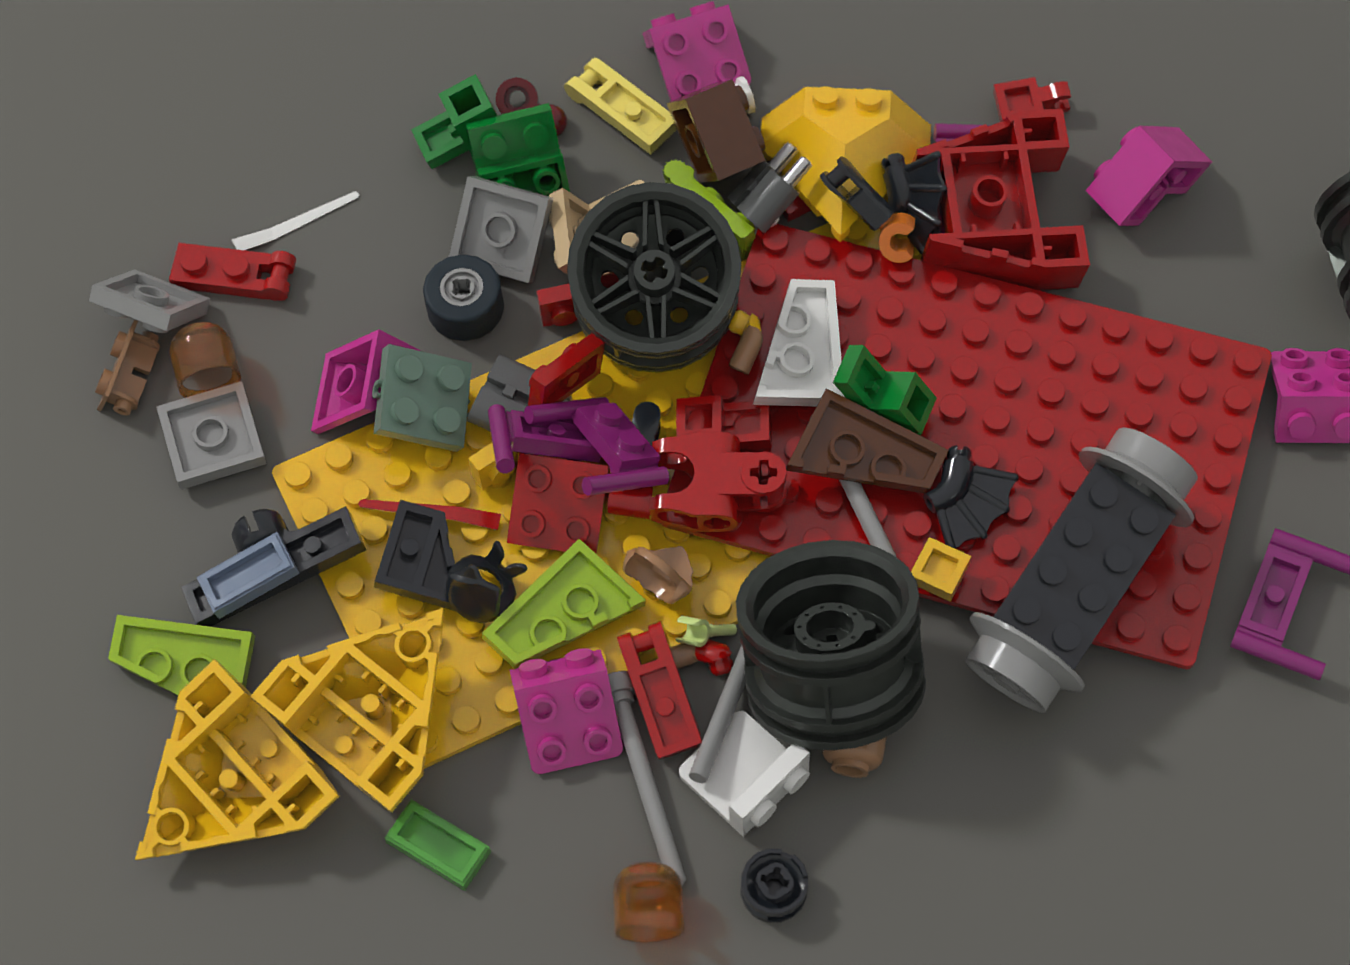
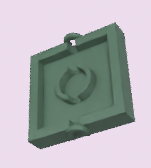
[372,344,472,452]

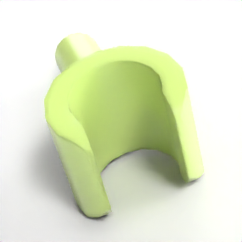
[676,615,737,647]

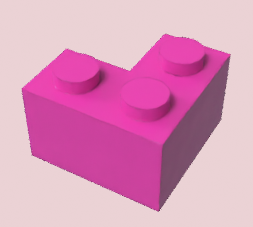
[1085,125,1212,226]

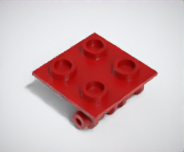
[507,453,609,554]

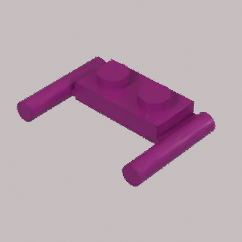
[524,397,669,496]
[488,404,615,474]
[1230,528,1350,681]

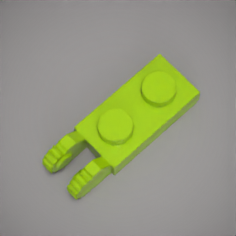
[663,159,755,261]

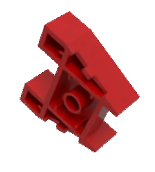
[913,109,1090,290]

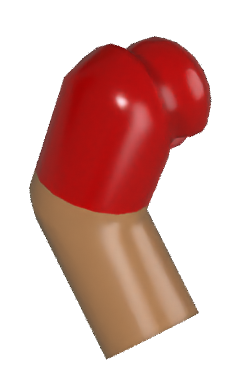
[671,639,734,676]

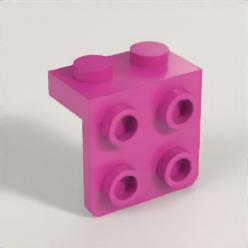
[642,1,751,102]
[1269,348,1350,443]
[510,648,623,774]

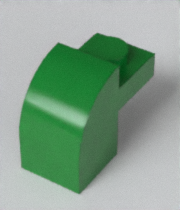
[411,74,497,170]
[833,345,937,435]

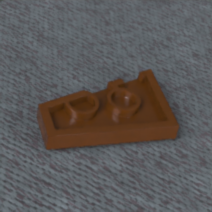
[786,388,949,494]

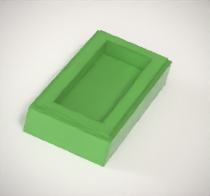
[385,799,491,891]

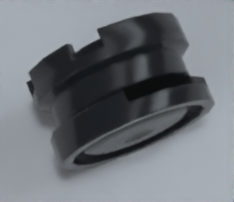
[741,848,808,923]

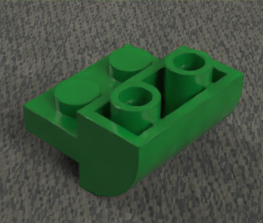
[465,103,570,197]

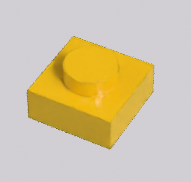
[468,443,518,491]
[911,537,971,602]

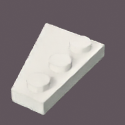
[753,279,845,406]

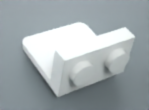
[679,711,810,837]

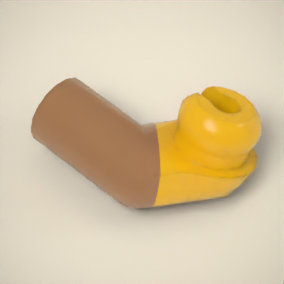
[728,310,763,375]

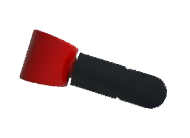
[607,402,661,519]

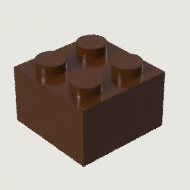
[666,79,766,183]

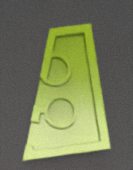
[482,539,646,669]
[108,615,255,696]

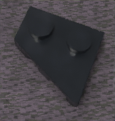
[374,500,456,611]

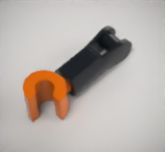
[820,156,915,263]

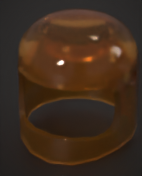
[169,322,241,398]
[613,861,685,942]

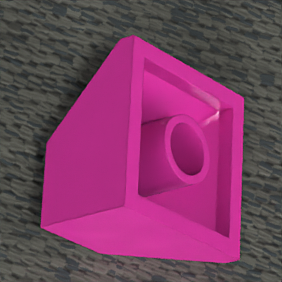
[311,329,421,434]

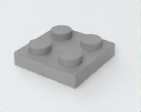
[449,176,553,283]
[89,269,210,333]
[156,381,267,490]

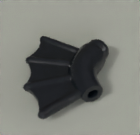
[881,151,947,255]
[924,445,1019,549]

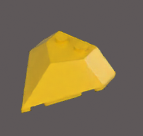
[761,86,931,242]
[250,608,445,813]
[135,659,340,861]

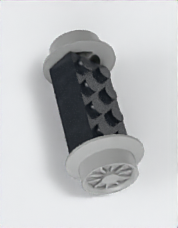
[965,427,1198,713]

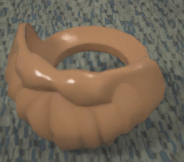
[623,546,693,604]

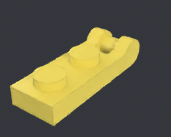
[564,57,677,155]

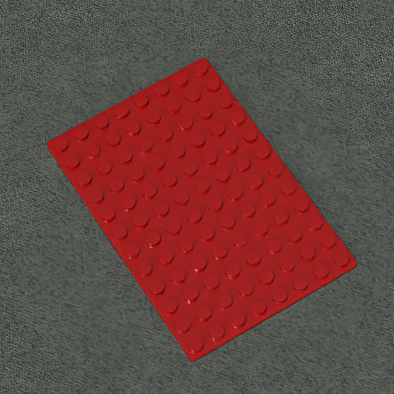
[661,224,1272,669]

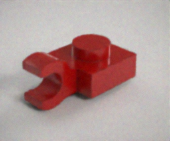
[993,77,1071,122]

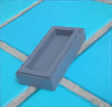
[197,532,300,619]

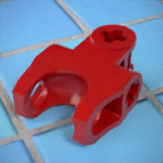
[649,431,788,532]

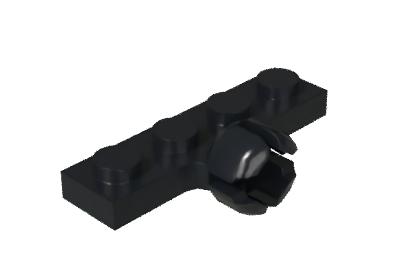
[182,506,366,627]

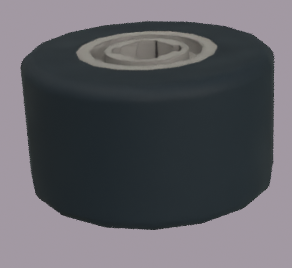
[423,254,504,341]

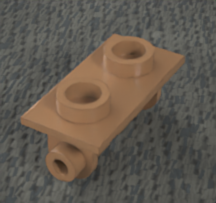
[95,320,160,416]

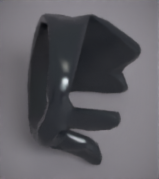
[445,541,528,623]

